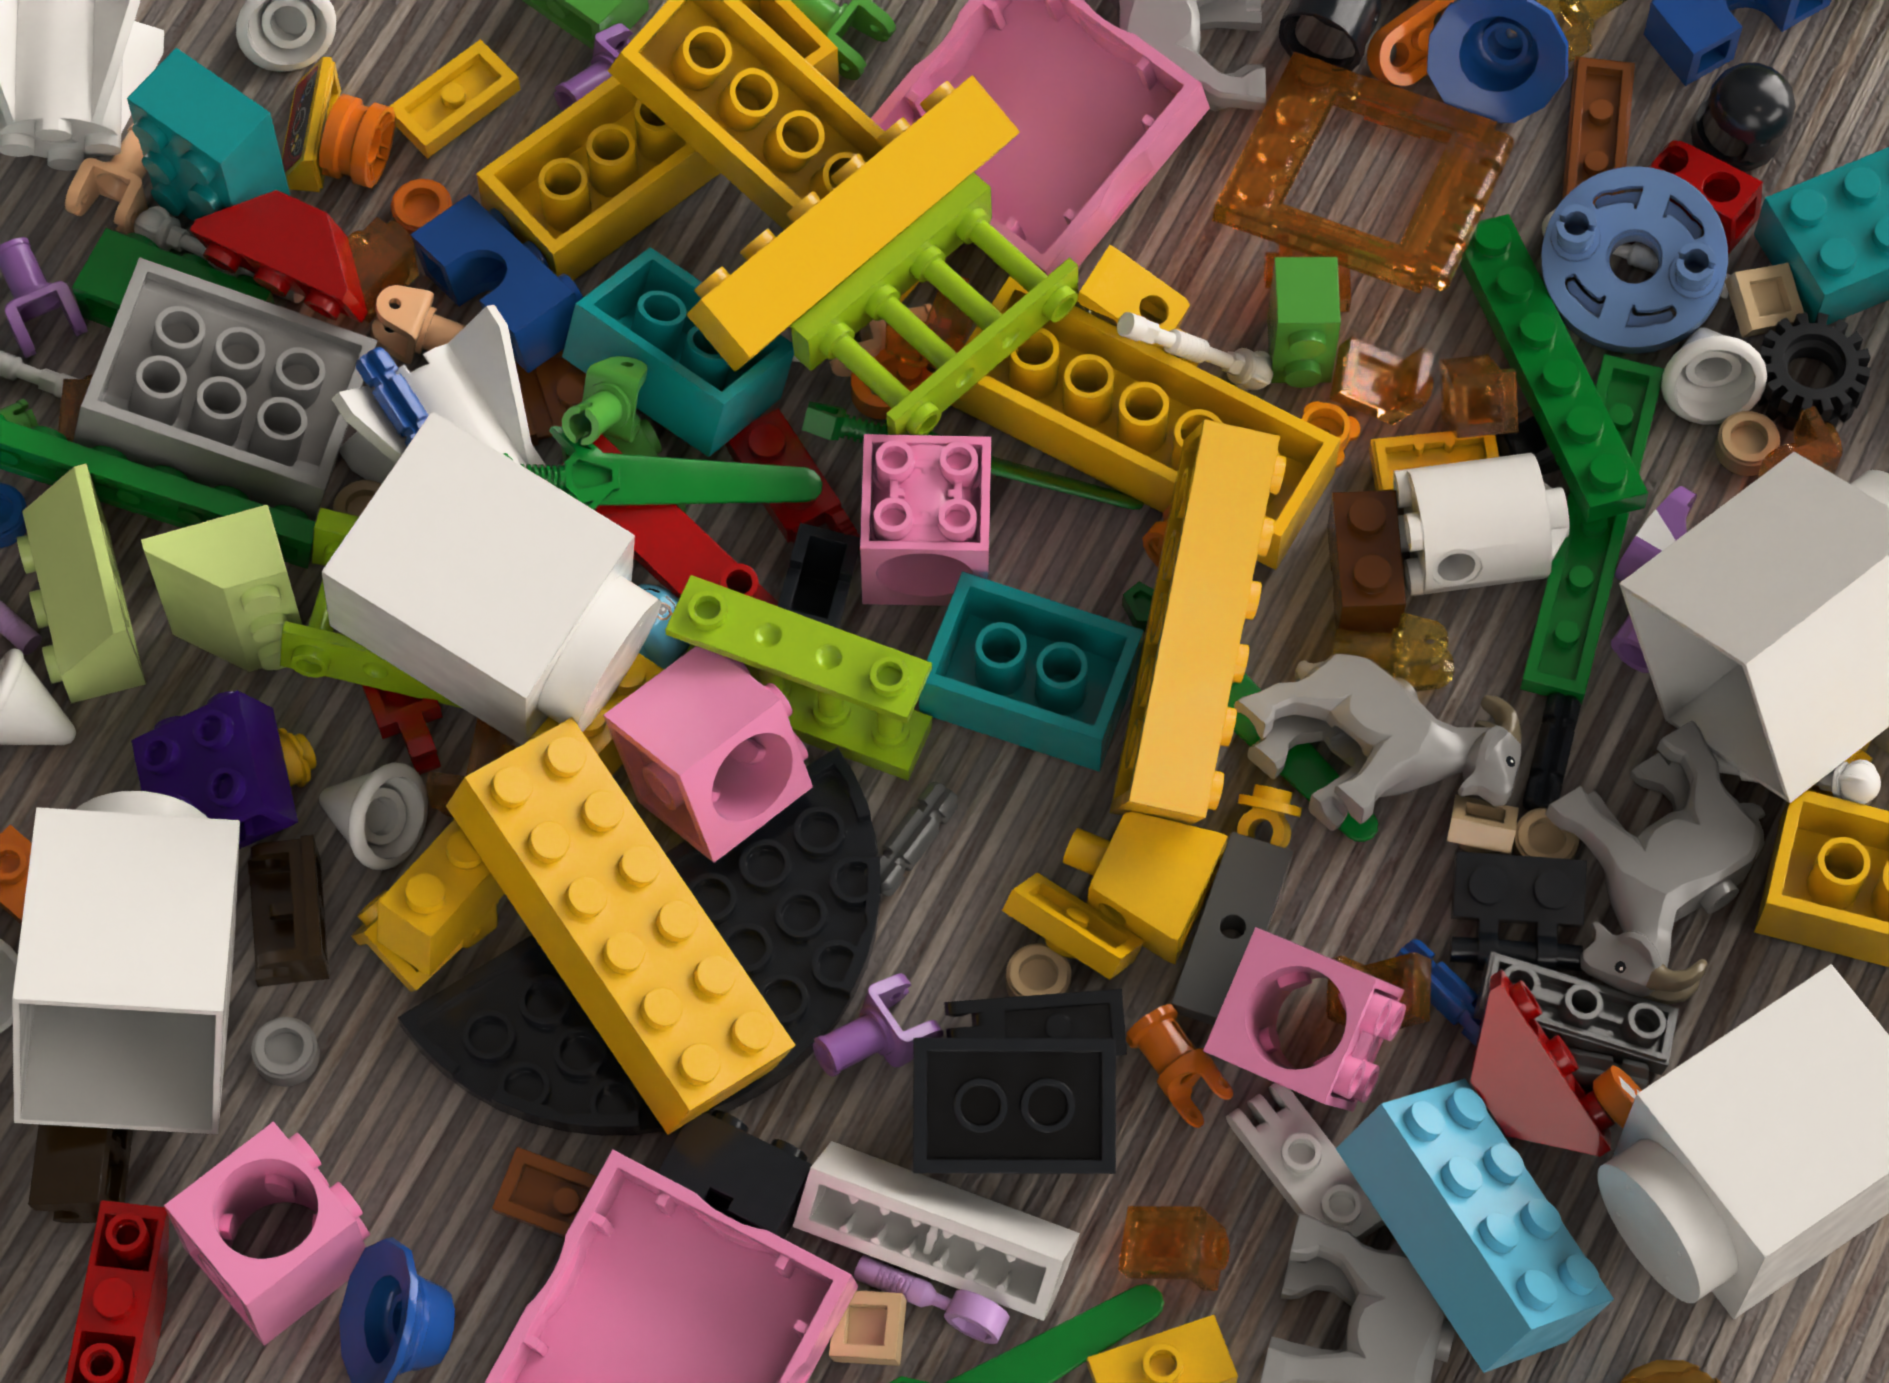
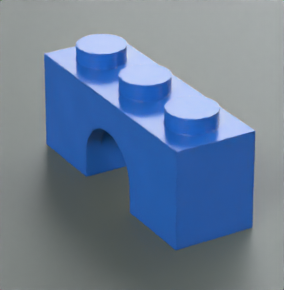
[1643,0,1831,86]
[410,194,583,373]

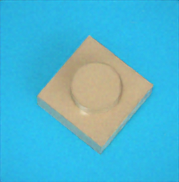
[1725,263,1804,338]
[1447,794,1519,855]
[829,1291,907,1366]

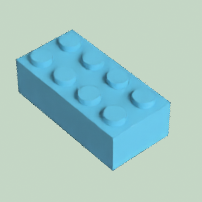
[1336,1079,1614,1373]

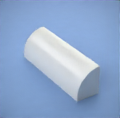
[793,1141,1080,1321]

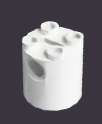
[1393,453,1569,596]

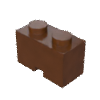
[1327,490,1406,639]

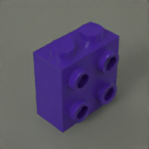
[131,690,298,849]

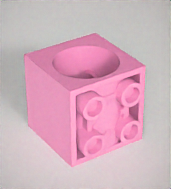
[860,434,991,606]
[603,646,813,863]
[1203,927,1406,1112]
[164,1121,370,1346]

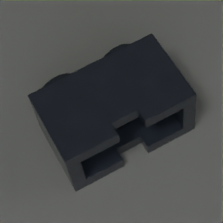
[778,523,860,629]
[657,1110,812,1239]

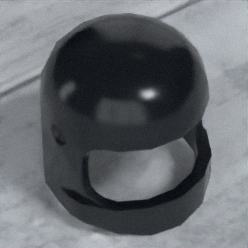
[1279,0,1382,79]
[1691,62,1796,172]

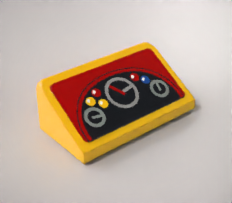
[281,56,341,192]

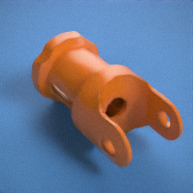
[1126,1004,1234,1128]

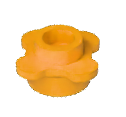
[1302,401,1361,468]

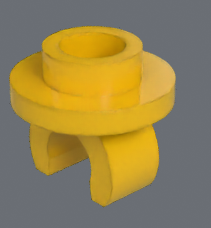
[1237,784,1302,848]

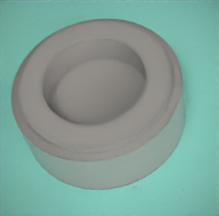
[251,1017,320,1087]

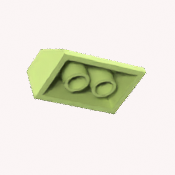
[17,464,146,703]
[141,504,302,672]

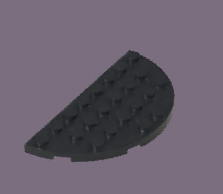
[398,747,881,1136]

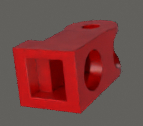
[1641,140,1763,254]

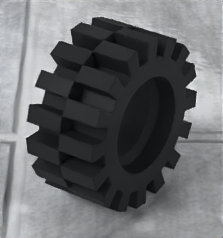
[1757,312,1871,434]

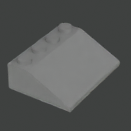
[73,257,378,521]

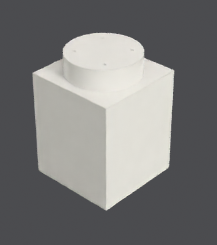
[322,411,661,745]
[1619,452,1889,803]
[12,791,240,1134]
[1597,964,1889,1320]

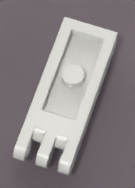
[1226,1083,1385,1241]

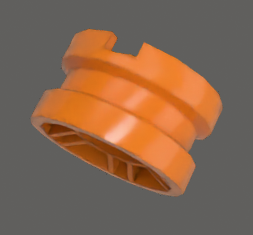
[319,94,395,188]

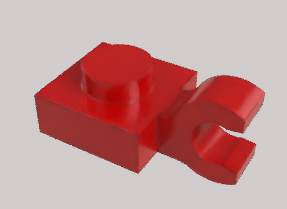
[361,685,443,775]

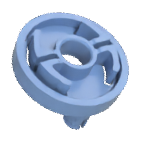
[1541,166,1728,354]

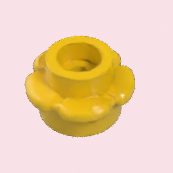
[278,728,317,787]

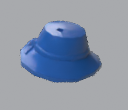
[1427,0,1568,123]
[339,1237,455,1383]

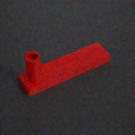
[561,434,779,606]

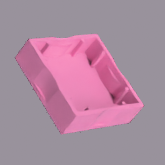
[871,0,1210,276]
[485,1149,858,1383]

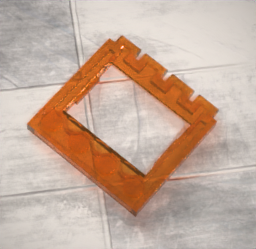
[1212,52,1514,294]

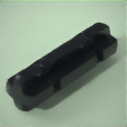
[1522,693,1581,811]

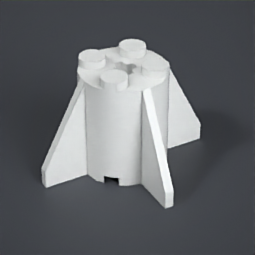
[0,0,164,171]
[332,305,546,484]

